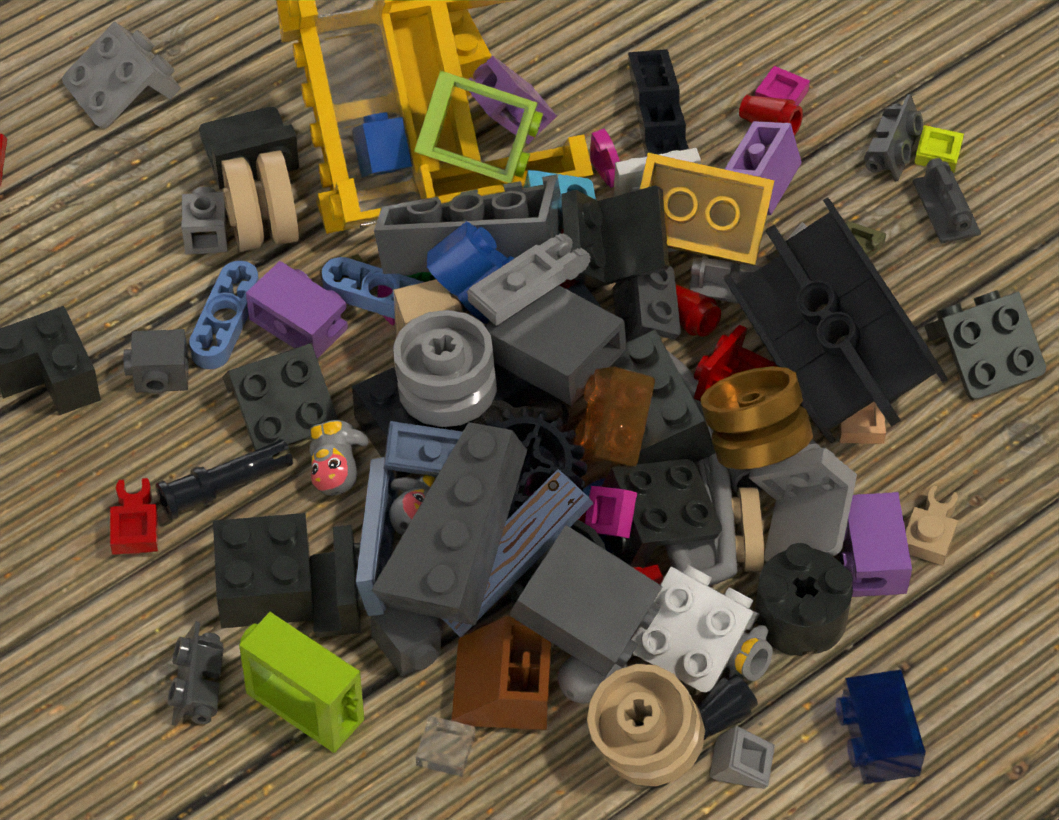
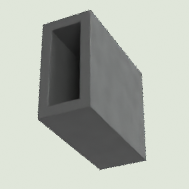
[486,285,627,406]
[509,525,663,677]

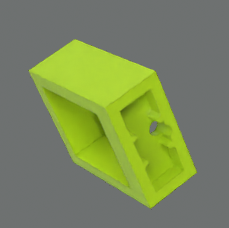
[414,70,543,183]
[239,612,364,753]

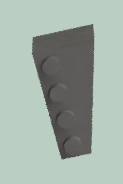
[374,174,563,275]
[371,422,527,626]

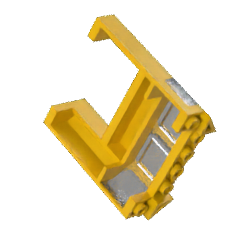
[276,0,593,234]

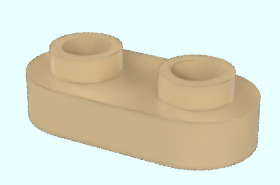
[731,487,764,572]

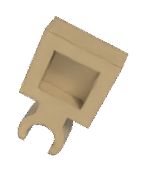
[905,486,958,566]

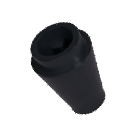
[697,674,758,740]

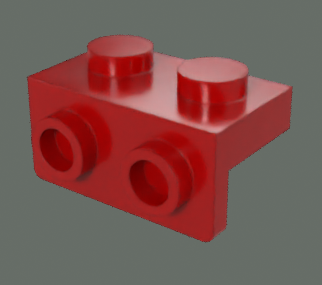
[694,324,778,402]

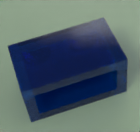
[836,670,926,785]

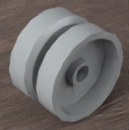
[393,310,497,427]

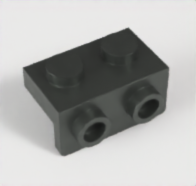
[310,525,366,637]

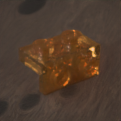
[575,367,655,466]

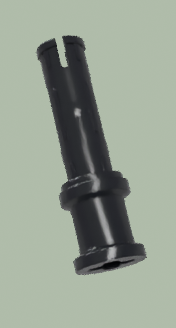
[155,438,293,520]

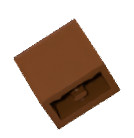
[451,616,552,730]

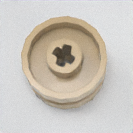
[221,150,299,252]
[587,664,705,787]

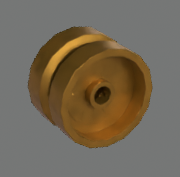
[701,366,813,469]

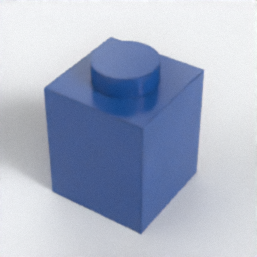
[352,112,412,178]

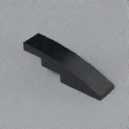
[628,49,689,157]

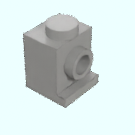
[181,187,228,255]

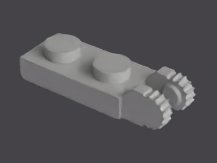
[467,233,591,326]

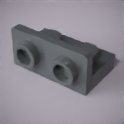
[613,266,681,342]

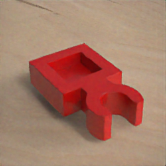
[110,478,158,555]

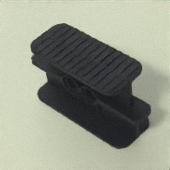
[724,197,948,443]

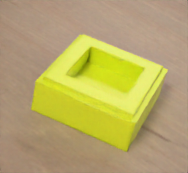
[914,125,964,173]

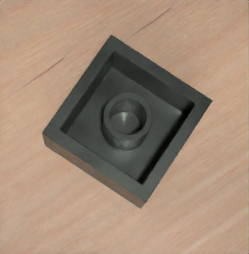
[213,513,313,629]

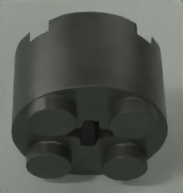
[755,543,853,656]

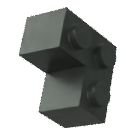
[0,306,101,415]

